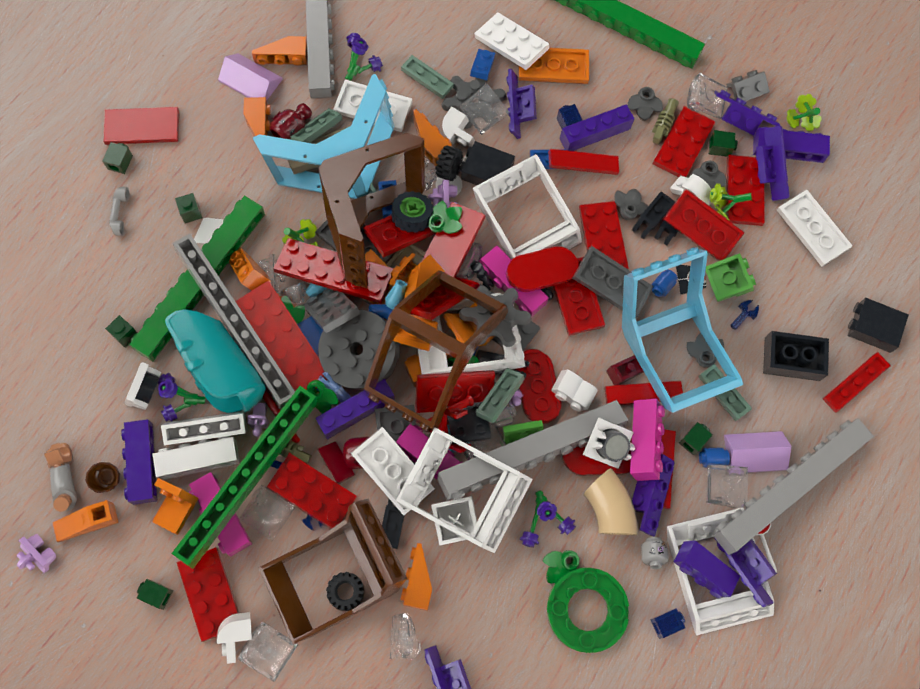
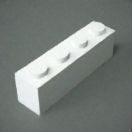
[161,411,247,445]
[153,436,240,480]

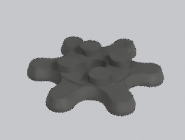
[442,76,506,129]
[459,286,532,347]

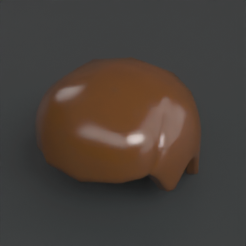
[85,462,120,493]

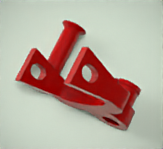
[427,395,474,453]

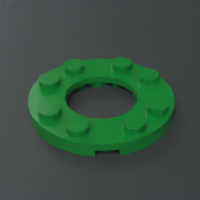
[547,568,629,653]

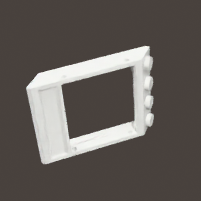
[473,154,582,260]
[412,293,525,374]
[396,428,533,553]
[667,508,774,635]

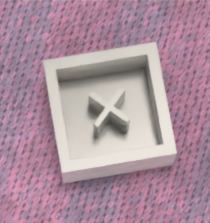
[431,496,477,546]

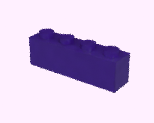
[559,104,635,151]
[753,127,830,163]
[315,379,395,440]
[121,419,158,505]

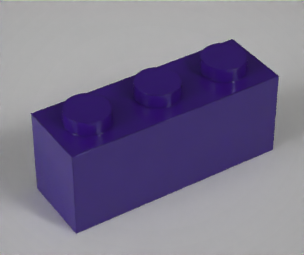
[673,540,740,598]

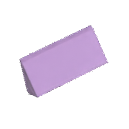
[218,53,283,100]
[724,431,792,474]

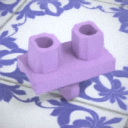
[428,180,457,208]
[17,534,56,573]

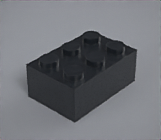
[763,331,829,381]

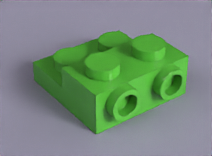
[705,253,756,302]

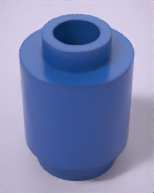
[651,269,678,297]
[699,448,730,468]

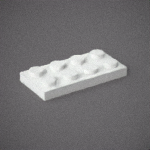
[474,13,549,70]
[333,80,413,132]
[777,190,852,267]
[351,427,435,515]

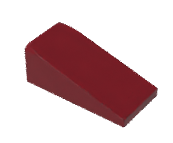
[606,355,644,385]

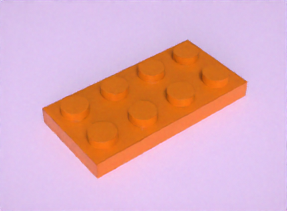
[518,48,589,84]

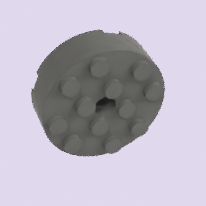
[318,310,400,389]

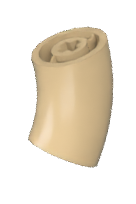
[584,468,638,535]

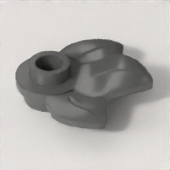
[627,87,663,120]
[691,160,726,189]
[614,189,648,220]
[687,332,724,368]

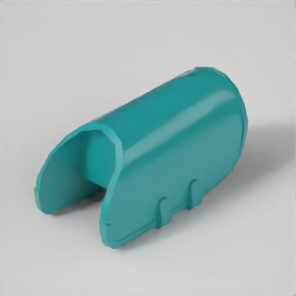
[165,309,266,413]

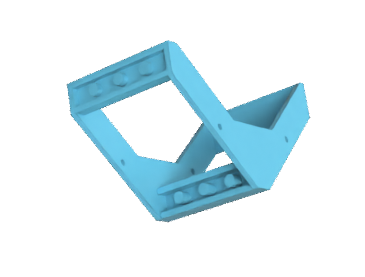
[253,74,394,199]
[622,247,743,413]

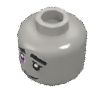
[641,537,669,569]

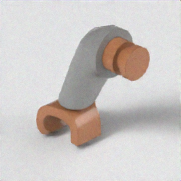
[44,443,77,512]

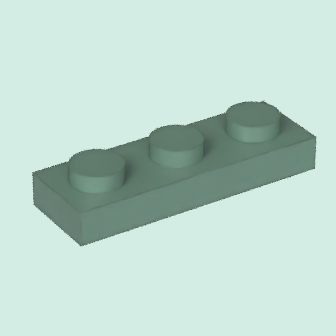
[401,55,454,99]
[290,108,342,143]
[698,364,752,421]
[476,368,525,424]

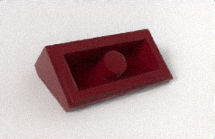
[318,441,355,484]

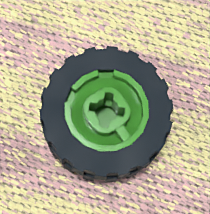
[391,191,433,233]

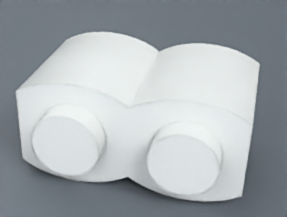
[551,369,598,412]

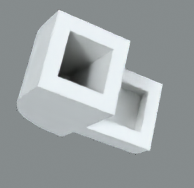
[442,106,475,147]
[670,174,711,205]
[217,612,252,664]

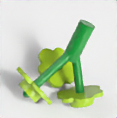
[787,94,822,132]
[710,183,752,220]
[282,219,319,247]

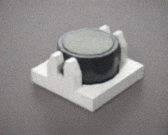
[124,362,161,410]
[583,418,635,469]

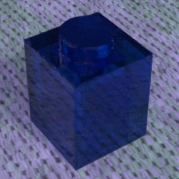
[557,104,583,129]
[650,608,685,639]

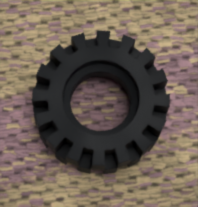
[435,145,463,181]
[326,572,365,611]

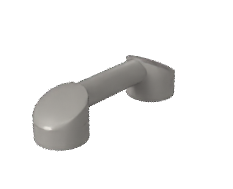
[109,187,129,236]

